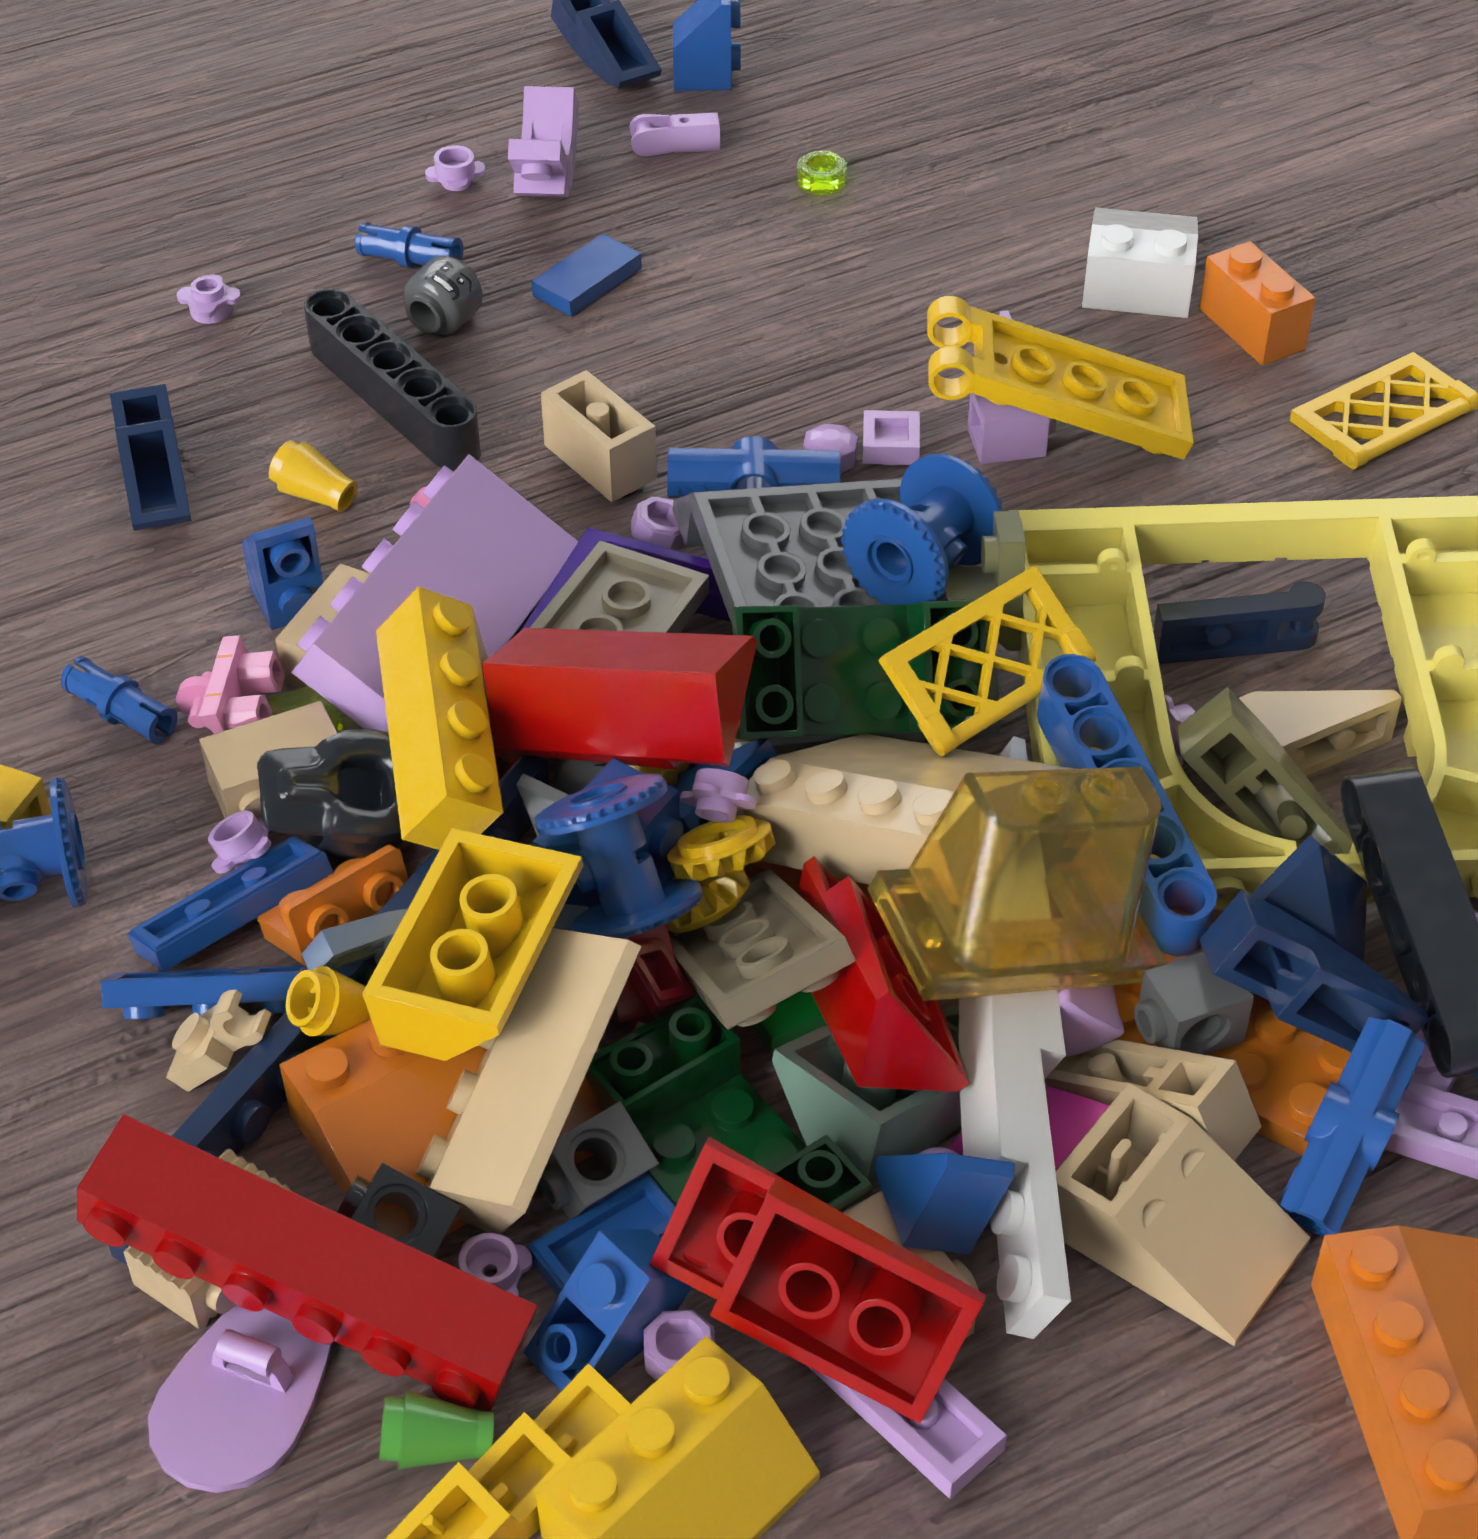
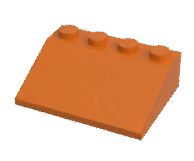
[279,1019,602,1237]
[1311,1225,1478,1539]

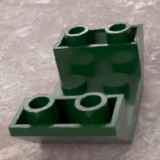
[732,600,989,739]
[585,995,872,1212]

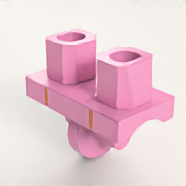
[176,635,285,734]

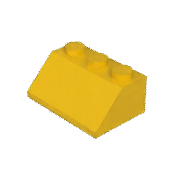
[362,828,584,1061]
[536,1336,820,1539]

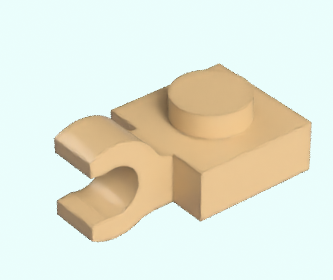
[166,990,271,1092]

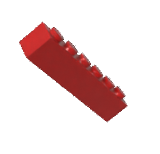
[77,1114,538,1411]

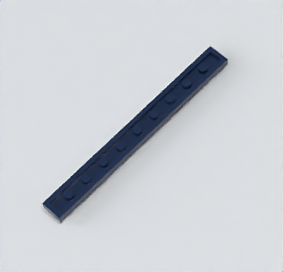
[109,755,550,1265]

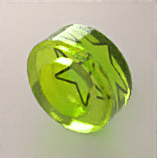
[797,151,847,195]

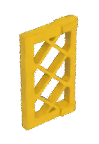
[1290,352,1478,469]
[878,565,1096,756]

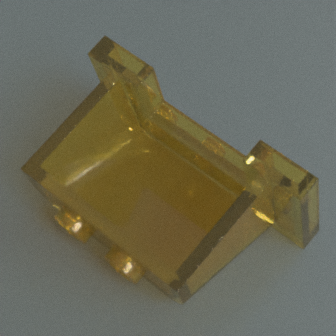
[867,767,1167,1001]

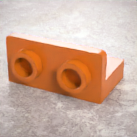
[257,845,409,966]

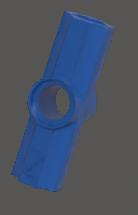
[667,436,840,498]
[1279,1017,1426,1236]

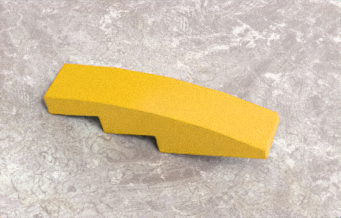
[386,1363,630,1539]

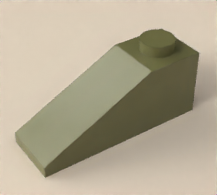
[1177,686,1353,854]

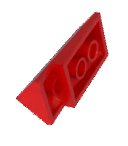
[482,628,757,770]
[798,856,970,1092]
[649,1137,986,1424]

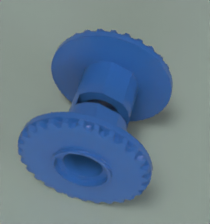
[841,453,1003,605]
[535,773,702,939]
[0,777,87,908]

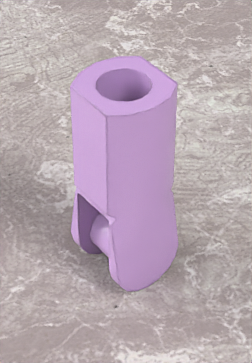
[629,112,720,157]

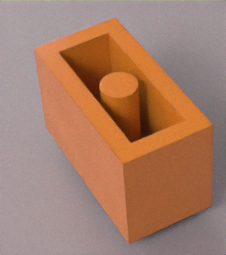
[1199,241,1316,366]

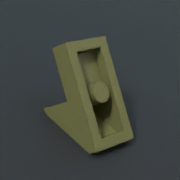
[946,511,1026,651]

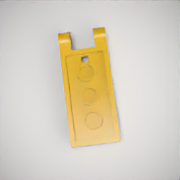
[927,296,1194,460]

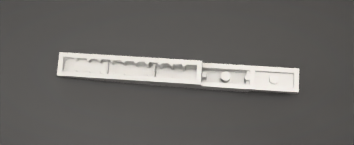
[959,736,1071,1339]

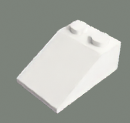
[1082,207,1198,318]

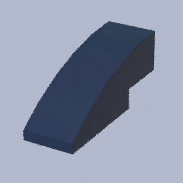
[551,0,662,89]
[109,384,192,531]
[1199,889,1430,1052]

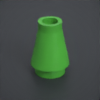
[379,1389,494,1470]

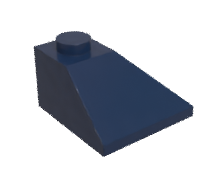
[1253,835,1367,962]

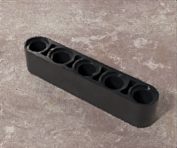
[304,288,481,471]
[1340,765,1478,1078]

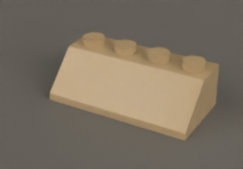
[416,928,641,1234]

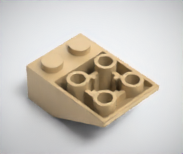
[1056,1083,1310,1346]

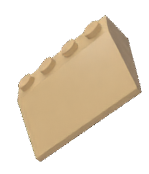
[743,734,1078,906]

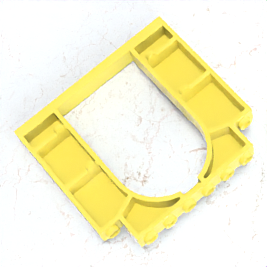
[1009,496,1478,910]

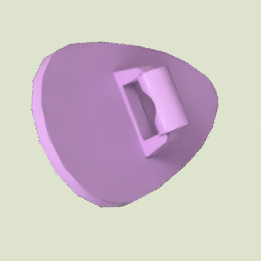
[148,1305,334,1493]

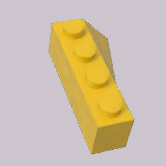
[376,586,503,850]

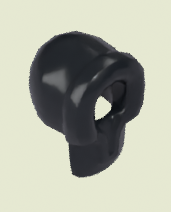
[257,729,404,859]

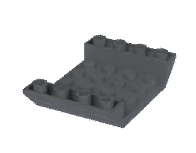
[672,479,1001,754]

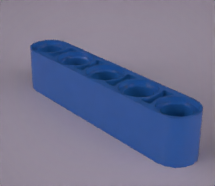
[1037,654,1217,956]

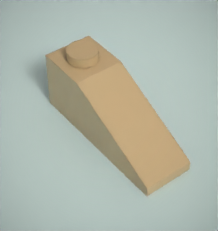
[1239,690,1402,776]
[1044,1039,1262,1161]

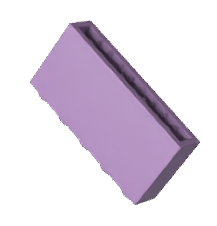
[292,454,578,732]

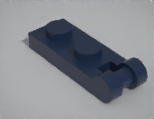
[1153,581,1326,664]

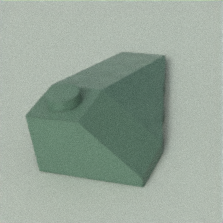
[772,1004,961,1189]

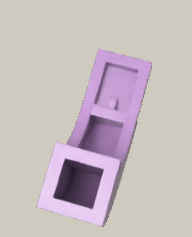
[508,86,579,197]

